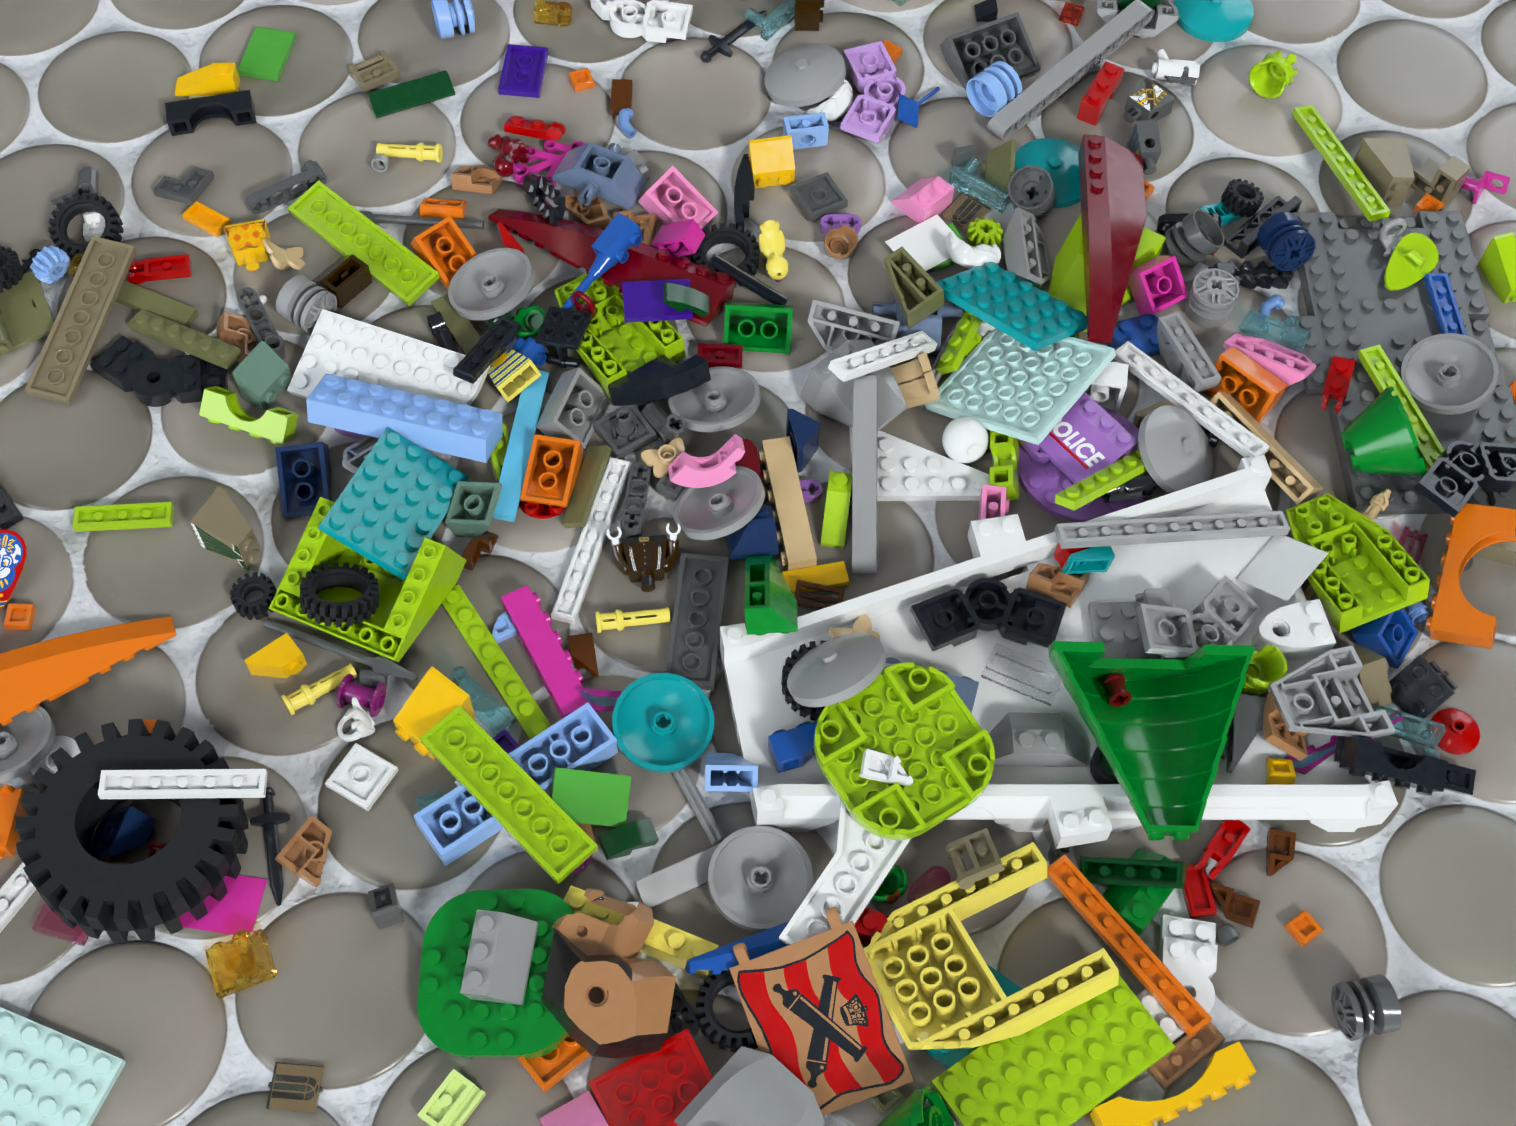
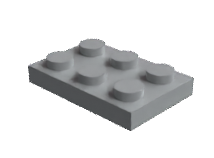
[1088,601,1147,659]

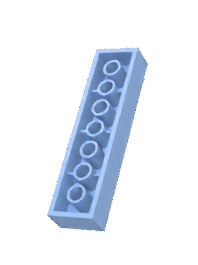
[306,374,502,463]
[413,703,618,867]

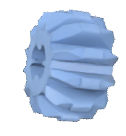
[30,245,71,284]

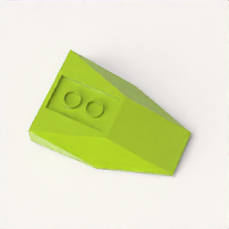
[1048,214,1166,333]
[554,274,686,398]
[1286,493,1430,634]

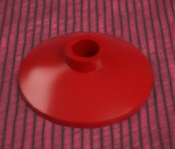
[1429,708,1480,755]

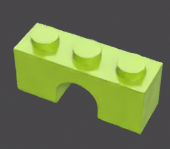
[989,430,1019,500]

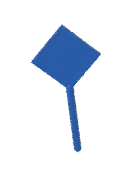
[897,87,940,128]

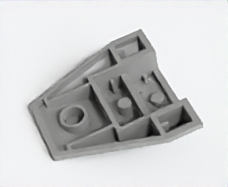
[1096,0,1179,39]
[800,340,908,431]
[1269,645,1396,739]

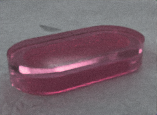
[907,866,951,903]

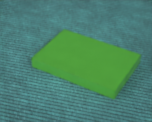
[237,27,296,82]
[550,767,632,827]

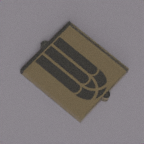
[941,191,991,232]
[266,1062,325,1113]

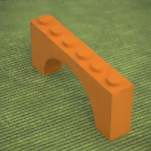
[1426,503,1516,649]

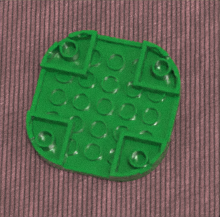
[417,889,575,1059]

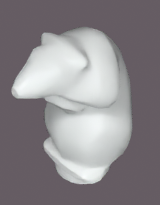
[807,79,853,122]
[946,232,1001,269]

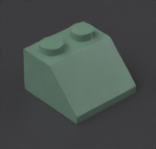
[232,341,292,411]
[445,481,502,538]

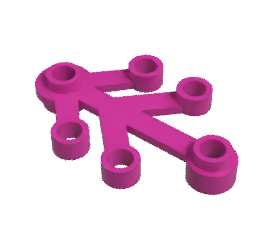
[512,140,585,189]

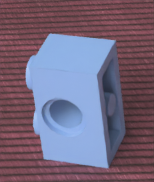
[783,112,829,150]

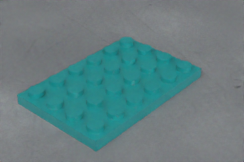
[936,262,1087,351]
[318,427,469,580]

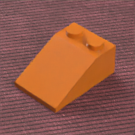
[410,216,477,289]
[520,434,584,508]

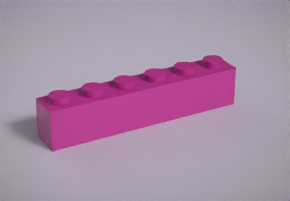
[501,585,595,719]

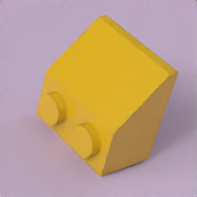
[748,135,795,188]

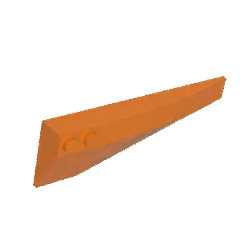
[0,616,177,726]

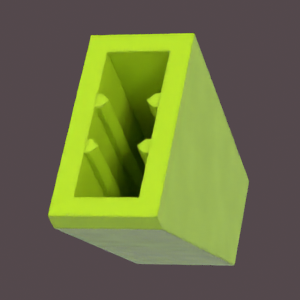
[1477,232,1516,304]

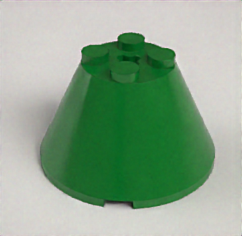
[1341,386,1426,476]

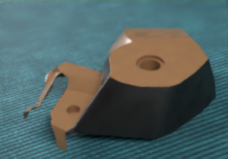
[542,888,676,1059]

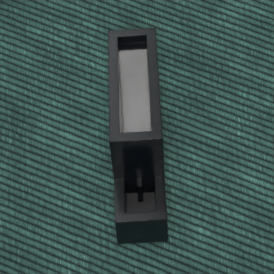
[608,354,711,406]

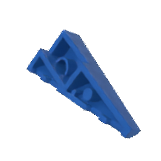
[685,921,789,974]

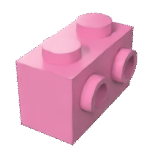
[978,485,1009,520]

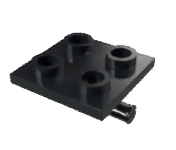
[535,306,593,369]
[1389,655,1458,725]

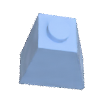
[705,753,758,792]

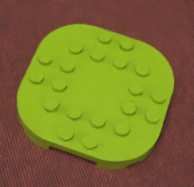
[814,662,995,840]

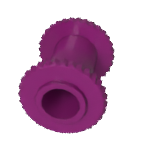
[337,674,386,717]

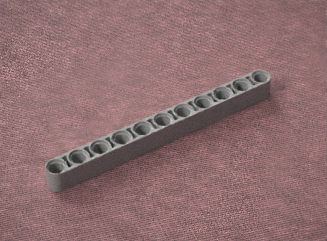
[987,0,1155,141]

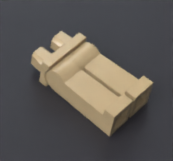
[891,352,940,409]

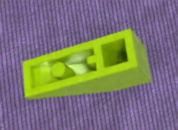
[820,471,853,548]

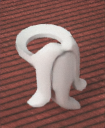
[337,697,375,742]

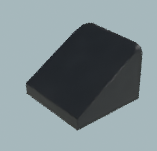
[974,0,998,22]

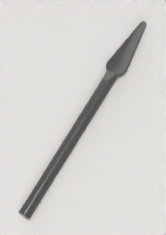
[361,211,484,229]
[263,618,418,680]

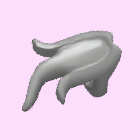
[1379,218,1407,257]

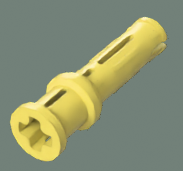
[376,143,443,163]
[595,607,670,633]
[281,663,358,716]

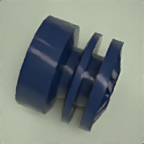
[1257,212,1315,271]

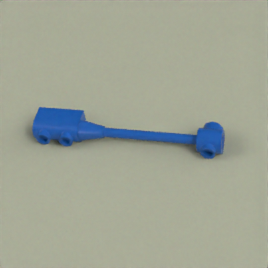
[512,213,643,367]

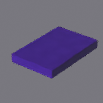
[498,44,549,98]
[622,279,693,323]

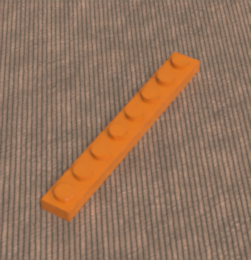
[1047,854,1212,1038]

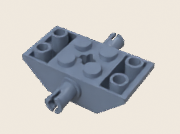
[551,142,646,210]
[872,279,963,353]

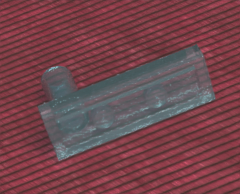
[744,0,795,41]
[948,157,1009,213]
[1239,310,1311,353]
[452,666,517,735]
[1373,706,1446,758]

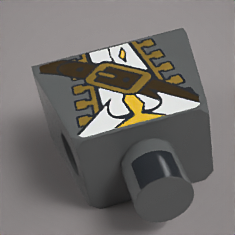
[1124,77,1175,123]

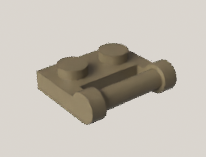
[346,50,401,93]
[945,828,1005,890]

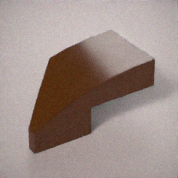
[461,534,499,571]
[568,633,599,678]
[1266,829,1296,876]
[1211,882,1260,928]

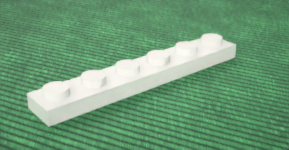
[828,331,938,382]
[98,769,268,799]

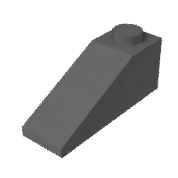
[1226,694,1266,773]

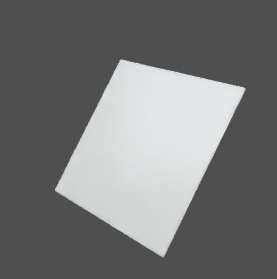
[885,214,959,271]
[1237,535,1328,601]

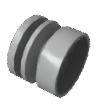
[1185,268,1240,328]
[276,275,337,335]

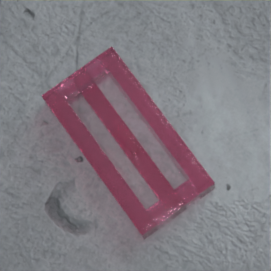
[1399,526,1428,564]

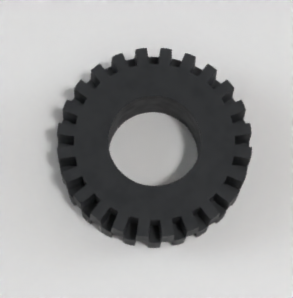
[15,719,249,943]

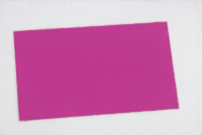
[179,875,267,937]

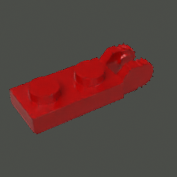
[504,116,566,141]
[128,254,191,284]
[1320,355,1356,413]
[1195,820,1251,880]

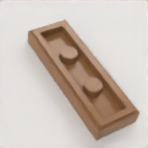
[1147,1022,1226,1090]

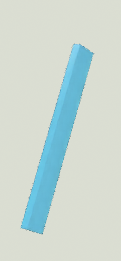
[493,370,549,523]

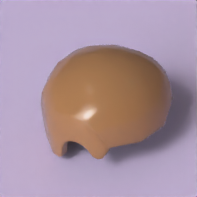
[824,224,858,260]

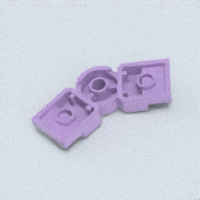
[840,41,906,144]

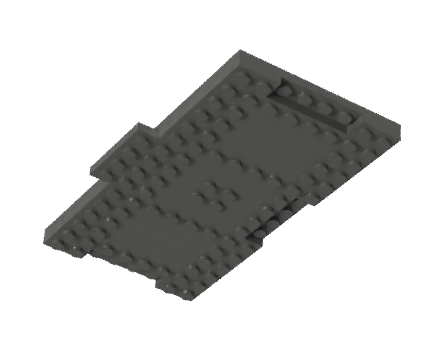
[1291,211,1516,515]

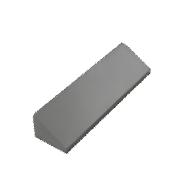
[635,844,719,908]

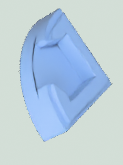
[492,611,517,643]

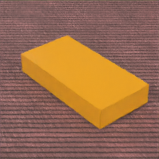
[182,201,231,238]

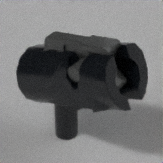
[1101,472,1156,503]

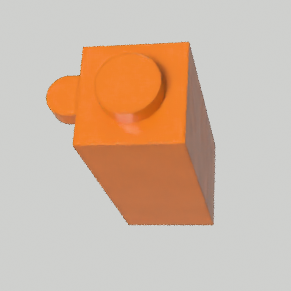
[0,785,26,859]

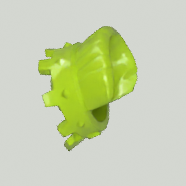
[1248,50,1298,99]
[1241,645,1288,697]

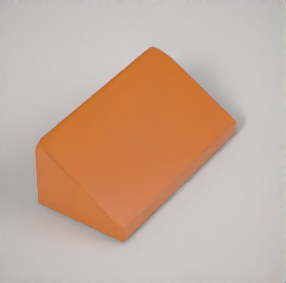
[420,198,467,219]

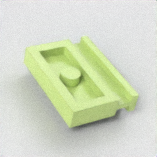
[418,1069,486,1126]

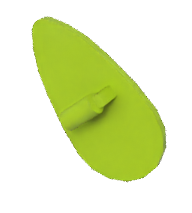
[1384,233,1439,291]

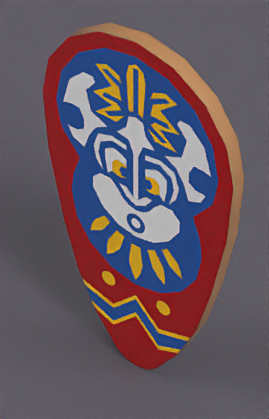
[0,529,28,611]

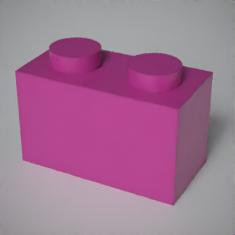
[651,219,706,257]

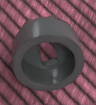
[1217,923,1241,947]

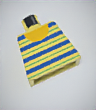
[488,349,541,402]

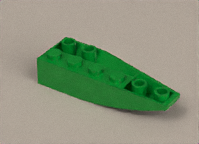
[744,555,798,636]

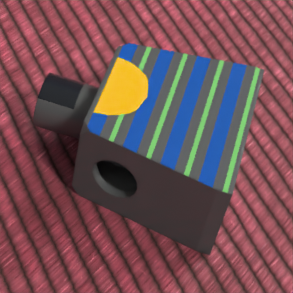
[1127,119,1161,175]

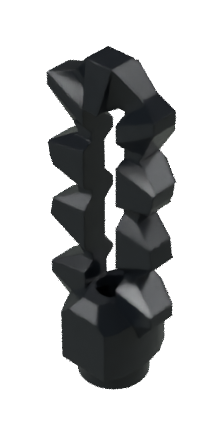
[522,174,566,226]
[1208,261,1294,289]

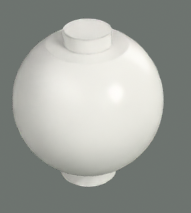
[942,417,989,463]

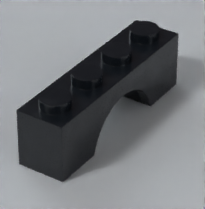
[165,90,257,136]
[1339,736,1449,796]

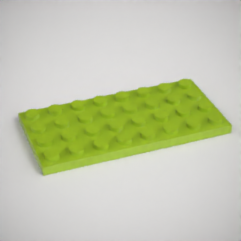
[931,975,1176,1126]

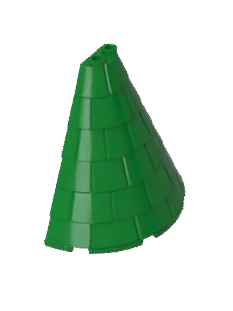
[1048,641,1255,841]

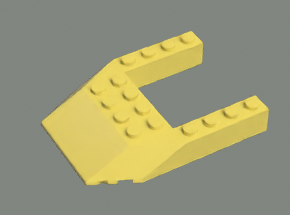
[864,842,1119,1050]

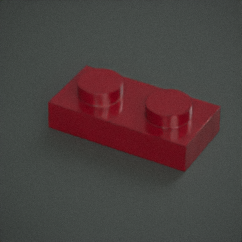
[697,344,743,369]

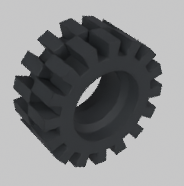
[1221,179,1264,218]
[230,572,277,620]

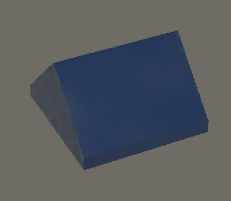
[786,408,821,473]

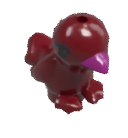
[488,134,529,177]

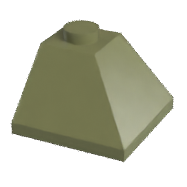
[981,139,1016,201]

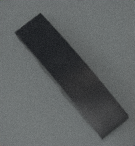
[734,154,755,233]

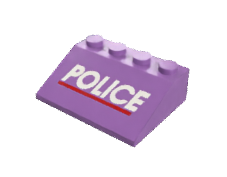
[1038,392,1139,484]

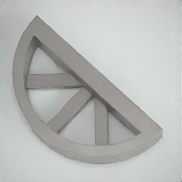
[1157,311,1222,392]

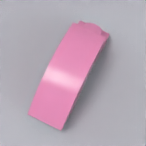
[668,434,745,488]

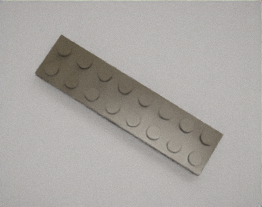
[24,236,137,405]

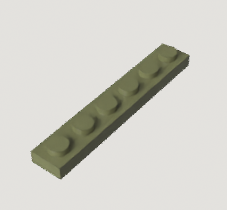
[127,309,242,370]

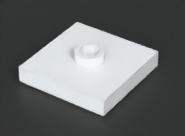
[325,743,399,811]

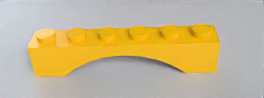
[1089,1042,1256,1126]

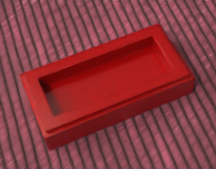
[1182,864,1217,919]

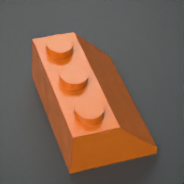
[1204,346,1288,424]

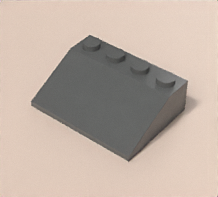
[940,12,1041,90]

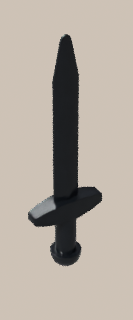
[700,11,767,63]
[250,787,290,906]

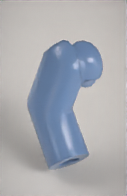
[618,108,637,139]
[1258,295,1285,322]

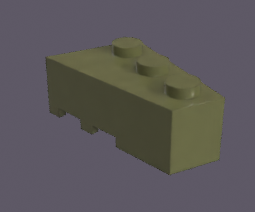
[884,246,944,330]

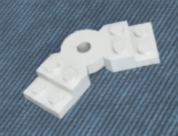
[590,0,693,43]
[1136,914,1218,1043]

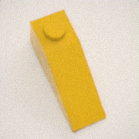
[175,63,240,96]

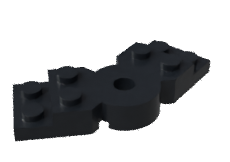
[90,335,228,407]
[1414,440,1516,518]
[910,578,1067,652]

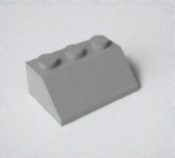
[536,367,609,450]
[460,910,538,1005]

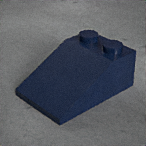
[275,442,331,518]

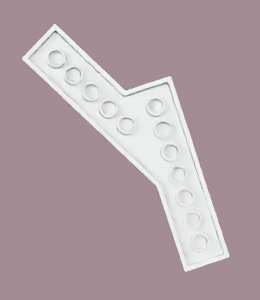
[779,663,912,945]

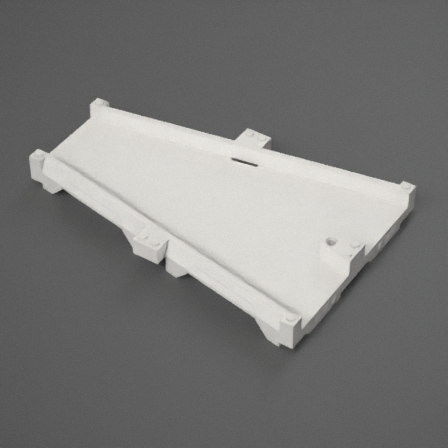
[720,455,1398,849]

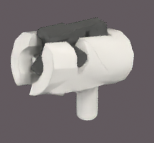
[1151,49,1200,85]

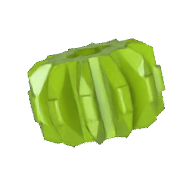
[966,216,1004,247]

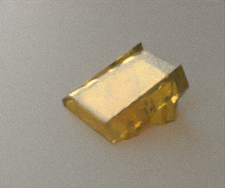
[205,929,278,999]

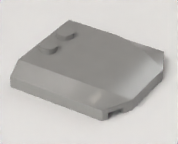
[674,1046,825,1126]

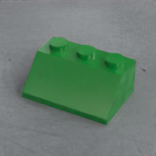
[723,301,793,354]
[1102,849,1174,937]

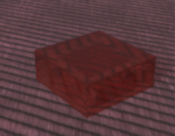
[1059,2,1085,26]

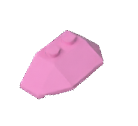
[1223,333,1316,386]

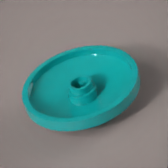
[1174,0,1254,42]
[1014,138,1081,208]
[612,673,714,773]

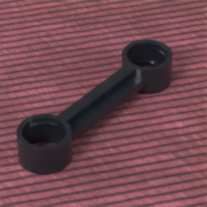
[426,311,458,352]

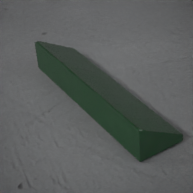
[368,70,456,119]
[1080,856,1188,889]

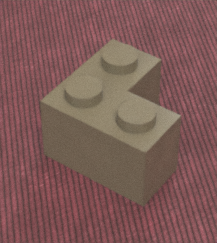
[1410,156,1471,206]
[1353,644,1392,709]

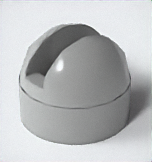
[371,153,389,173]

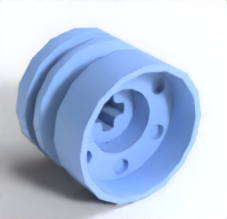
[431,0,475,39]
[966,61,1022,117]

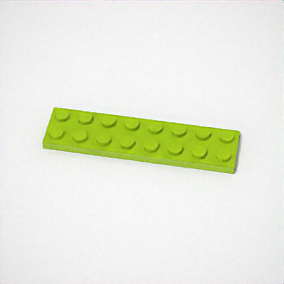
[287,180,440,307]
[420,705,598,884]

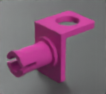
[1461,171,1510,204]

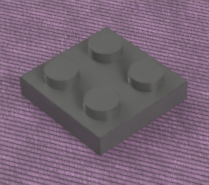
[790,172,848,222]

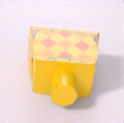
[223,219,270,271]

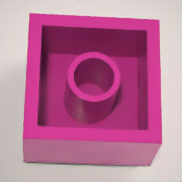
[1128,255,1189,315]

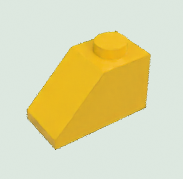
[244,633,308,678]

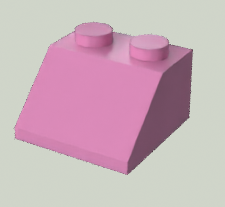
[892,176,954,224]

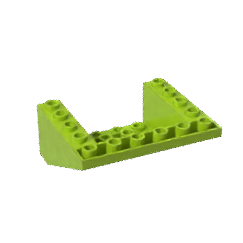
[269,497,467,662]

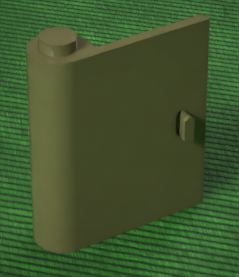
[0,271,54,356]

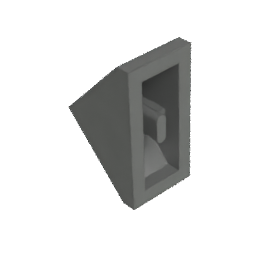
[368,883,405,930]

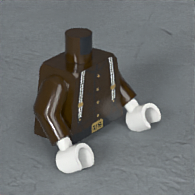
[606,522,681,592]

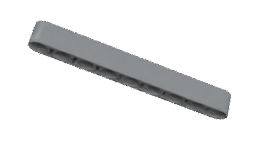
[852,374,878,574]

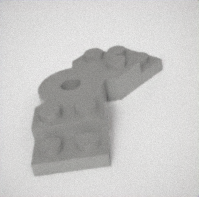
[1135,575,1262,660]

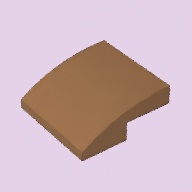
[1263,692,1309,761]

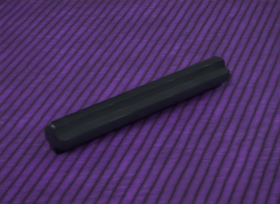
[709,254,788,305]

